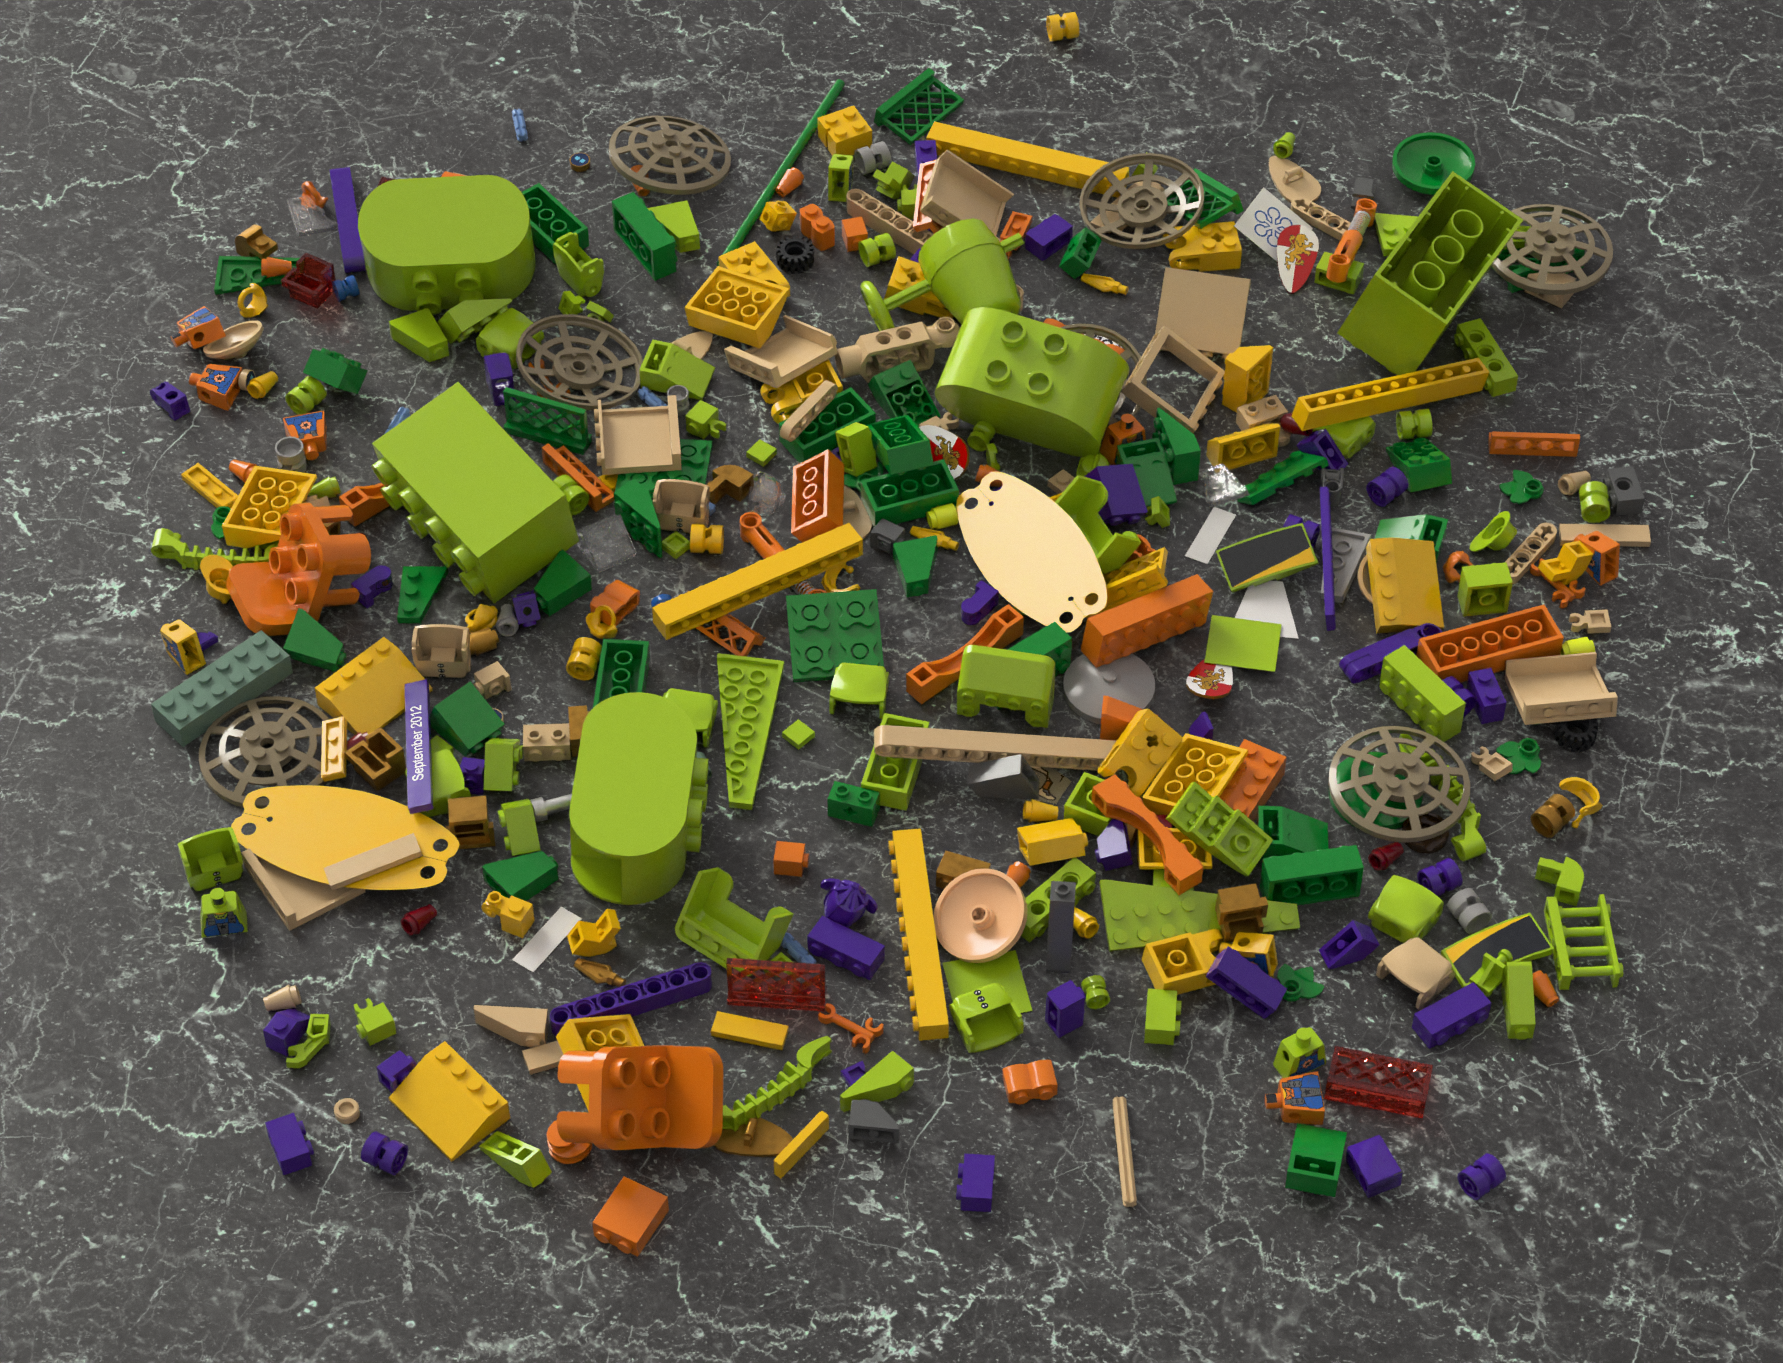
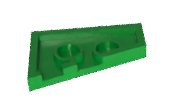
[397,566,449,624]

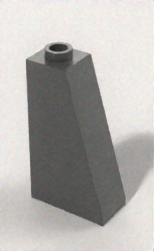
[1046,881,1076,973]

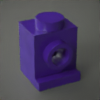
[511,590,540,627]
[460,757,485,795]
[376,1050,417,1093]

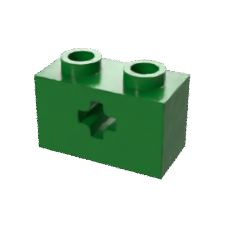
[1059,227,1102,279]
[827,781,880,827]

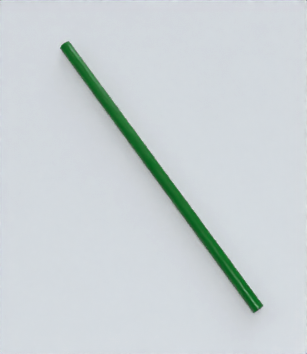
[717,79,845,266]

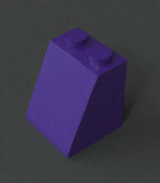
[1084,464,1148,526]

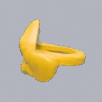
[237,283,268,318]
[465,604,498,633]
[586,605,618,639]

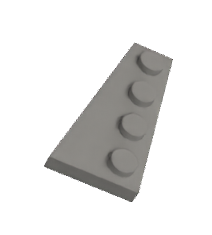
[1321,527,1371,603]

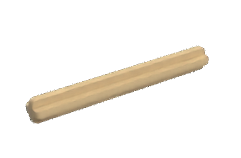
[1113,1096,1137,1207]

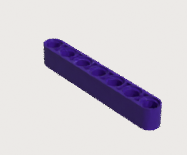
[329,167,366,273]
[550,962,712,1037]

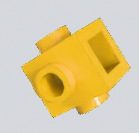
[760,200,797,232]

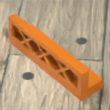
[913,159,944,234]
[1488,431,1580,457]
[541,443,614,512]
[688,591,766,657]

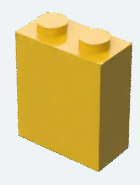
[1017,818,1088,866]

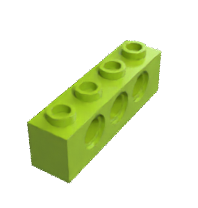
[1454,318,1518,397]
[1021,857,1096,943]

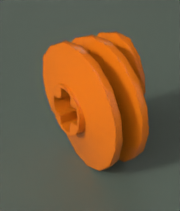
[546,1120,592,1164]

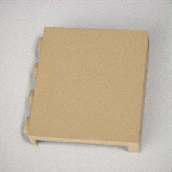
[920,150,1014,241]
[1155,267,1251,359]
[724,315,838,388]
[594,395,682,475]
[1505,652,1618,725]
[241,848,365,931]

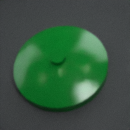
[1392,132,1475,195]
[1328,752,1423,830]

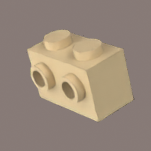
[1236,395,1288,431]
[523,723,571,762]

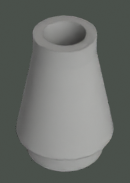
[496,604,519,637]

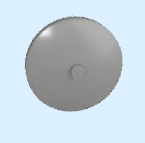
[1063,653,1155,724]

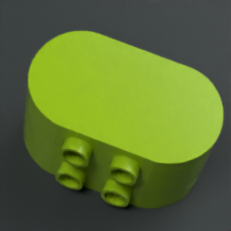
[358,175,536,315]
[935,307,1129,457]
[569,692,709,905]

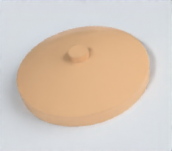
[933,869,1027,963]

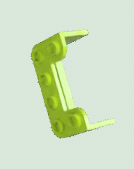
[1055,475,1142,574]
[957,645,1055,728]
[675,867,794,978]

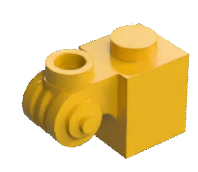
[481,891,535,938]

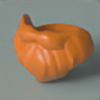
[300,181,328,211]
[1443,551,1473,583]

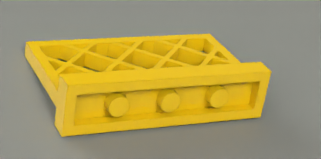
[1085,547,1168,618]

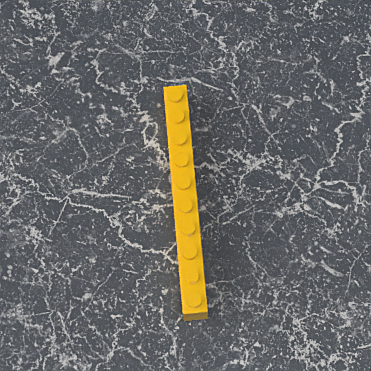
[926,122,1129,198]
[1292,358,1490,431]
[652,523,863,640]
[888,828,949,1041]

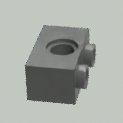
[1603,466,1645,516]

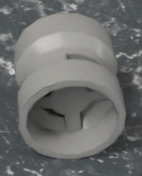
[667,385,689,415]

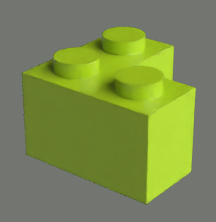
[484,738,523,791]
[498,799,541,856]

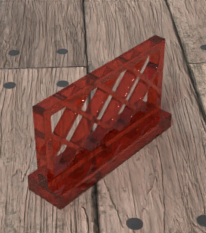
[726,958,827,1012]
[1324,1046,1433,1119]

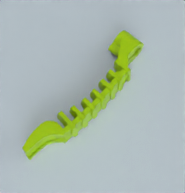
[151,528,278,570]
[1398,734,1486,862]
[722,1036,832,1131]

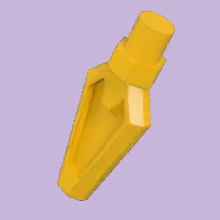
[1081,273,1129,295]
[910,526,959,551]

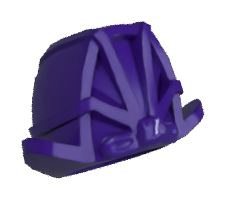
[820,878,878,928]

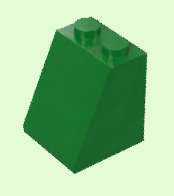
[430,681,505,757]

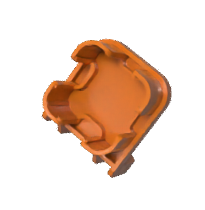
[226,503,371,636]
[557,1045,723,1150]

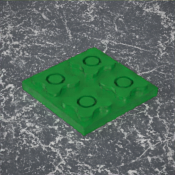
[615,439,713,501]
[786,589,884,683]

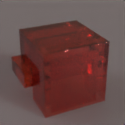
[281,252,336,309]

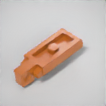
[1000,211,1033,259]

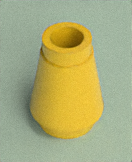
[247,371,278,399]
[1023,799,1058,822]
[1073,906,1099,939]

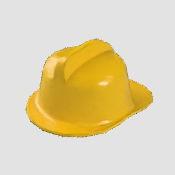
[200,555,233,604]

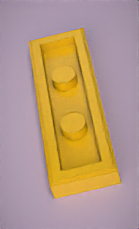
[181,463,238,509]
[321,716,347,782]
[711,1011,789,1050]
[773,1111,829,1179]

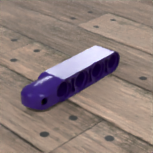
[1339,623,1442,684]

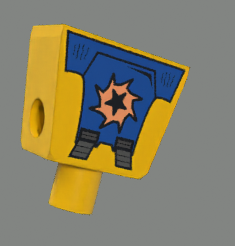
[160,620,206,675]
[1219,932,1278,978]

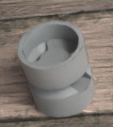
[855,141,892,175]
[275,436,307,473]
[1447,888,1492,934]

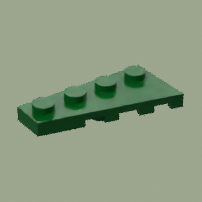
[214,256,304,295]
[1235,451,1329,505]

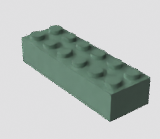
[151,630,293,747]

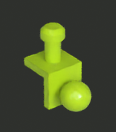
[1469,949,1513,997]

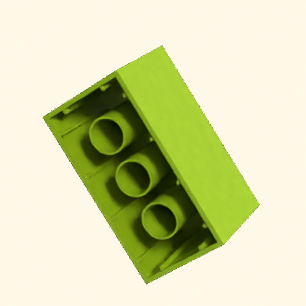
[1337,171,1523,375]
[371,382,579,603]

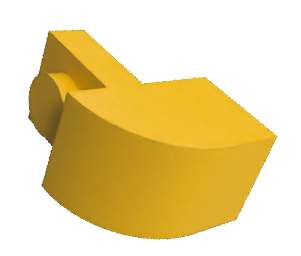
[1538,541,1594,585]
[567,909,621,957]

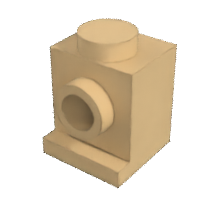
[473,661,511,700]

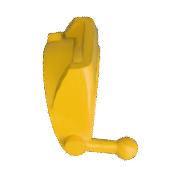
[821,562,860,593]
[1559,777,1603,828]

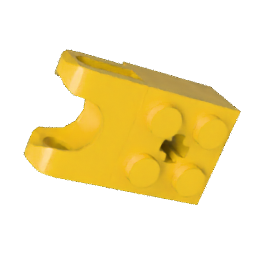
[1163,221,1242,272]
[718,241,790,297]
[884,256,954,319]
[760,359,843,424]
[1097,708,1183,797]
[1142,929,1223,995]

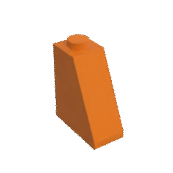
[1100,695,1158,746]

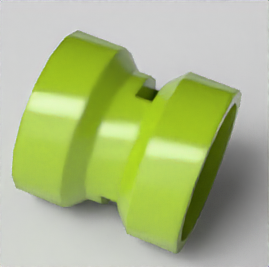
[967,421,995,451]
[1081,975,1110,1009]

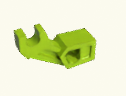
[286,1014,331,1068]

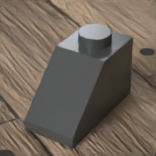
[849,1099,899,1143]

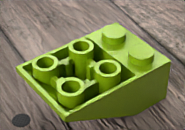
[437,298,512,344]
[639,340,715,400]

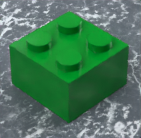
[303,347,368,394]

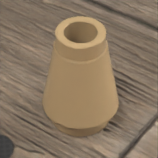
[1558,471,1591,495]
[263,985,302,1012]

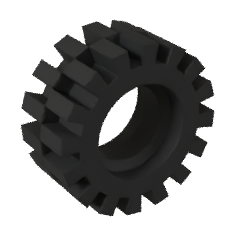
[776,235,814,274]
[1554,718,1598,752]

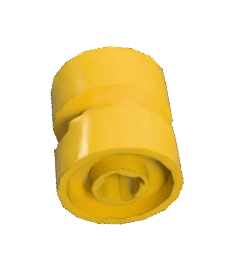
[1046,12,1080,42]
[690,524,724,554]
[566,637,602,681]

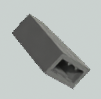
[967,754,1040,799]

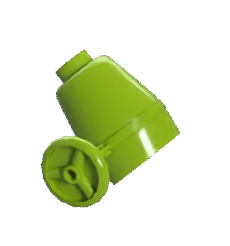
[860,218,1024,331]

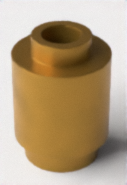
[470,627,499,656]

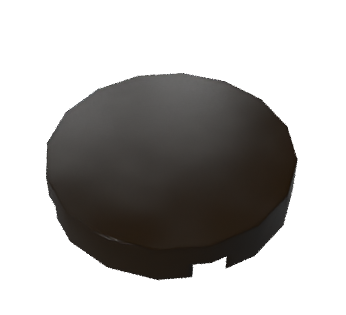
[1402,812,1449,854]

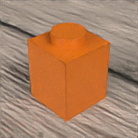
[842,217,868,252]
[773,841,809,877]

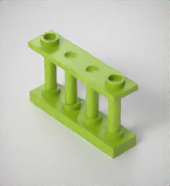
[1544,894,1623,990]

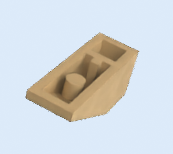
[474,1005,549,1048]

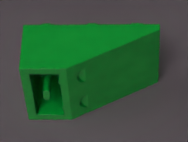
[868,360,941,427]
[1152,408,1201,485]
[1116,438,1177,508]
[1386,438,1452,492]
[614,479,663,558]
[1374,514,1448,566]
[1256,806,1329,861]
[1285,1123,1347,1197]

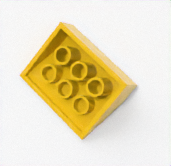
[684,266,790,348]
[222,466,317,548]
[1366,537,1444,634]
[315,637,433,735]
[1142,733,1248,815]
[556,1014,644,1112]
[389,1041,510,1162]

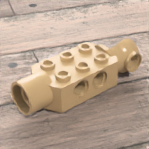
[835,317,960,383]

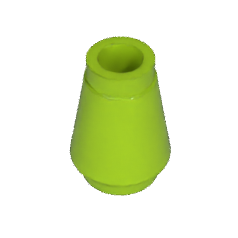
[1273,132,1295,159]
[308,476,341,498]

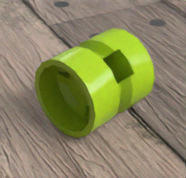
[858,233,896,267]
[285,376,327,415]
[1396,409,1433,440]
[553,474,589,515]
[1579,481,1610,523]

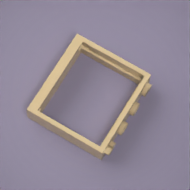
[1121,325,1225,433]

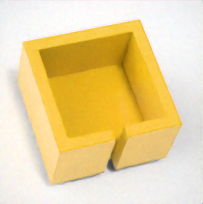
[817,105,872,155]

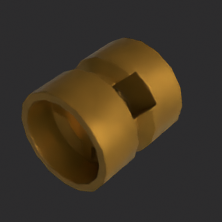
[1530,794,1575,838]

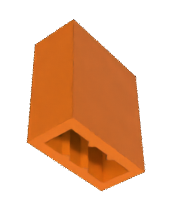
[592,1176,669,1257]

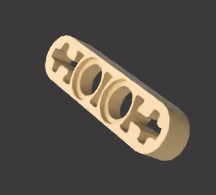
[1291,197,1351,241]
[780,380,838,442]
[1504,523,1557,584]

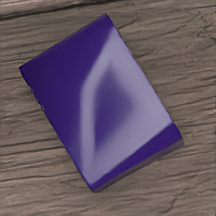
[484,353,516,406]
[1346,1135,1402,1198]

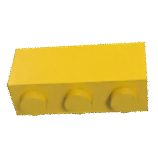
[1222,345,1273,413]
[1206,423,1280,473]
[1137,828,1212,869]

